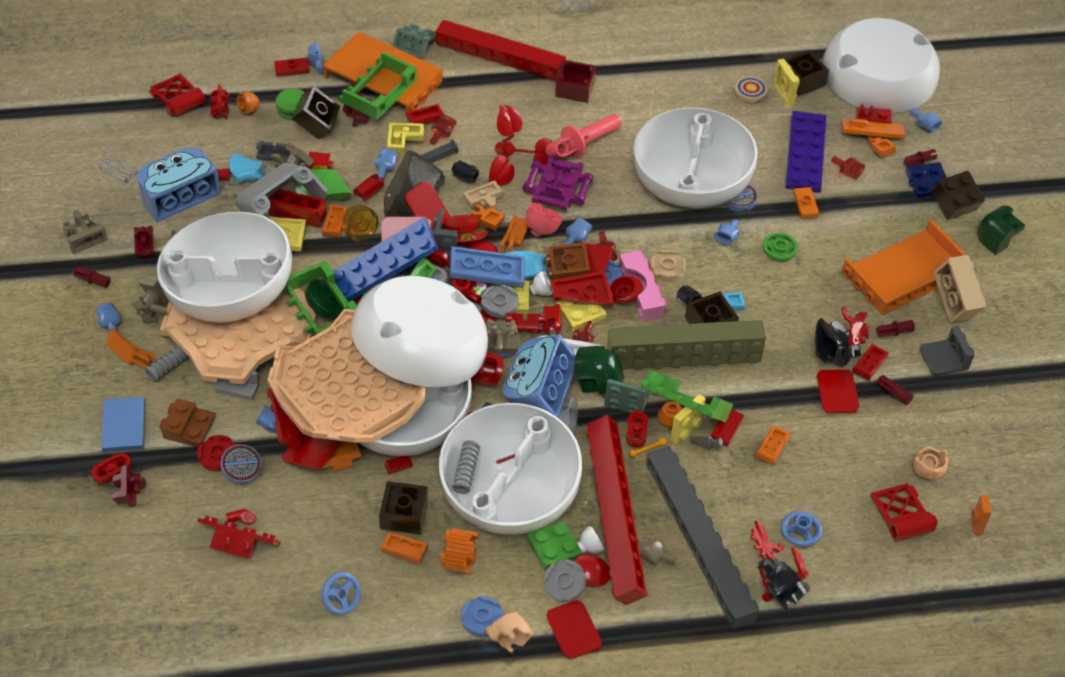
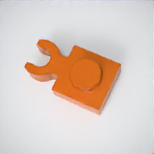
[867,136,896,157]
[471,204,505,230]

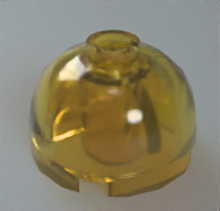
[341,204,379,242]

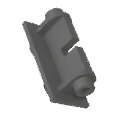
[256,141,290,160]

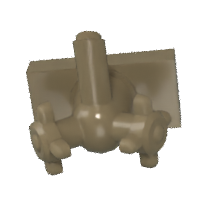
[271,143,314,181]
[63,210,107,255]
[131,276,169,323]
[485,319,520,354]

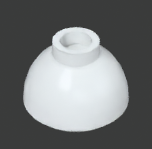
[530,271,552,296]
[577,526,605,554]

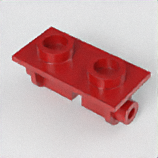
[210,84,229,119]
[506,313,544,333]

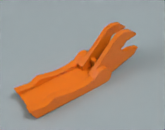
[501,215,528,252]
[106,327,156,368]

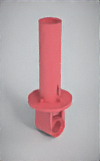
[546,114,622,158]

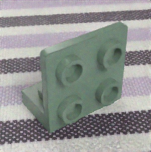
[393,24,435,58]
[605,379,649,414]

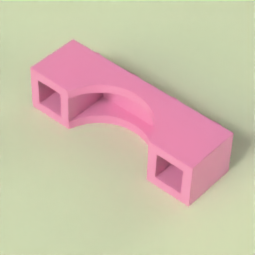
[619,250,667,322]

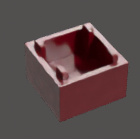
[555,59,596,103]

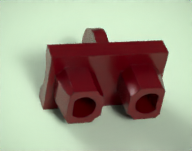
[342,93,372,127]
[134,226,154,260]
[112,465,146,507]

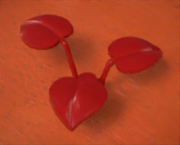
[489,105,558,186]

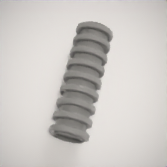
[145,346,189,381]
[452,440,480,494]

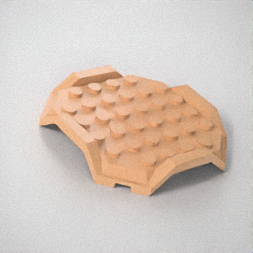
[160,288,316,384]
[268,309,427,443]

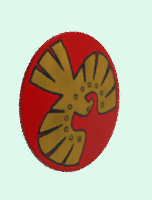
[454,227,488,247]

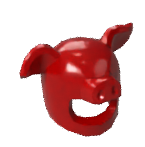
[470,352,504,391]

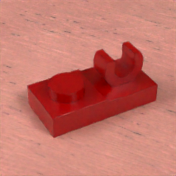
[856,104,892,124]

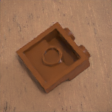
[546,242,590,280]
[160,398,216,448]

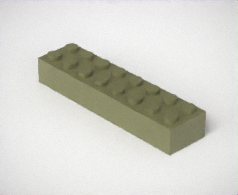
[607,320,766,369]

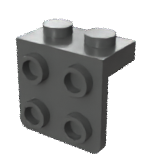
[432,209,458,261]
[920,326,974,376]

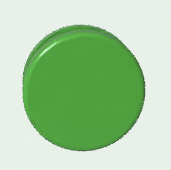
[276,89,305,120]

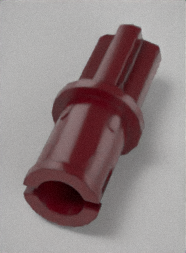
[904,149,937,167]
[73,266,111,288]
[876,320,915,337]
[876,375,914,405]

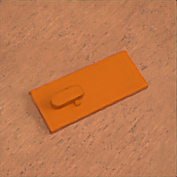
[841,119,906,139]

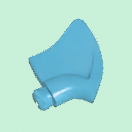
[229,153,264,184]
[504,251,549,279]

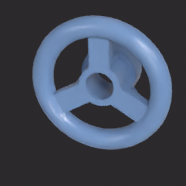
[781,511,822,547]
[321,572,361,615]

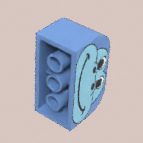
[137,148,221,223]
[503,334,576,418]

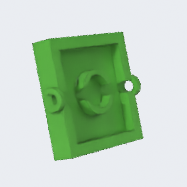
[526,521,583,571]

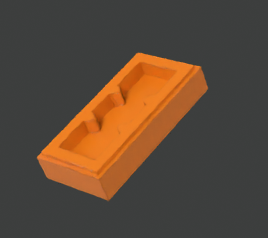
[793,187,819,219]
[322,205,348,238]
[755,425,791,465]
[971,495,992,535]
[381,531,428,564]

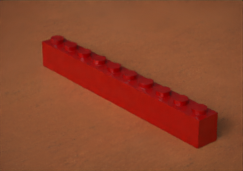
[587,415,648,605]

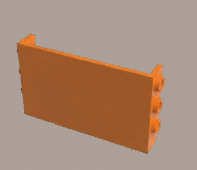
[323,31,443,114]
[842,219,973,316]

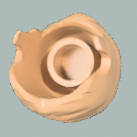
[914,446,948,480]
[485,612,534,653]

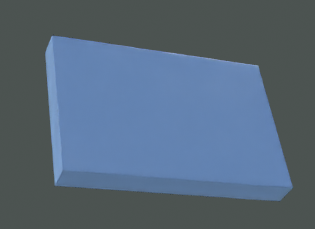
[102,397,145,452]

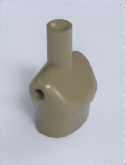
[639,536,677,565]

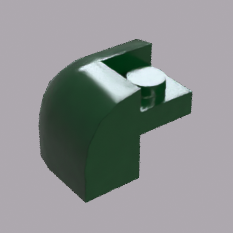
[978,205,1025,255]
[575,346,624,395]

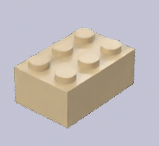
[933,255,986,323]

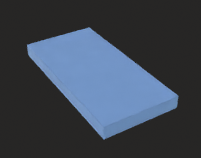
[449,246,525,288]

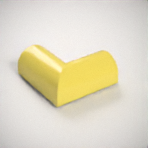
[387,123,424,157]

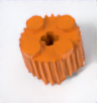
[440,528,479,574]

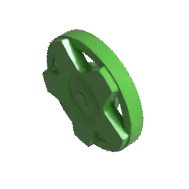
[763,233,798,261]

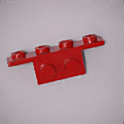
[197,515,281,559]

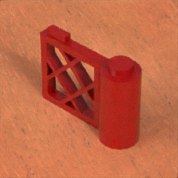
[149,74,206,117]
[870,483,938,542]

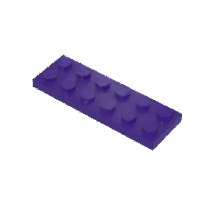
[785,111,827,193]

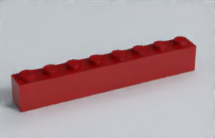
[435,19,566,81]

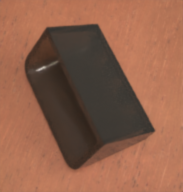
[384,150,446,218]

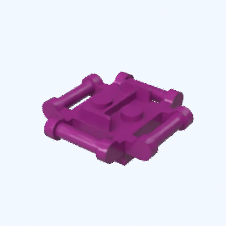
[522,155,594,211]

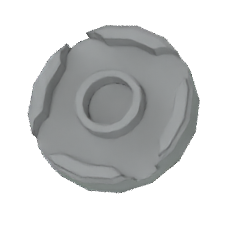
[481,285,519,318]
[544,559,586,602]

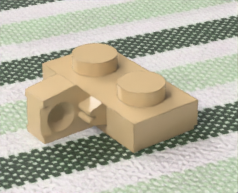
[463,181,503,211]

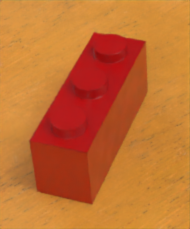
[268,189,327,227]

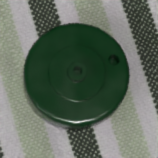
[305,279,343,319]

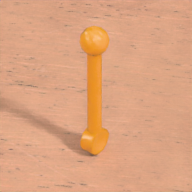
[629,438,667,457]

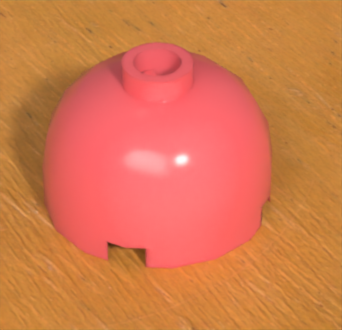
[526,203,562,237]

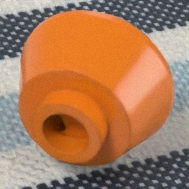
[237,91,259,115]
[658,402,682,427]

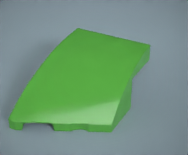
[295,169,352,201]

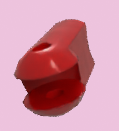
[353,174,384,202]
[543,304,561,336]

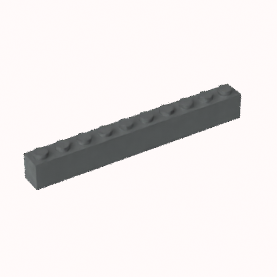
[646,445,759,630]

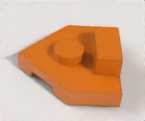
[322,440,361,472]

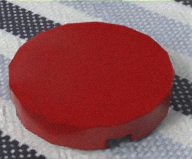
[443,215,480,234]
[197,435,237,472]

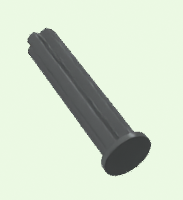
[408,139,459,170]

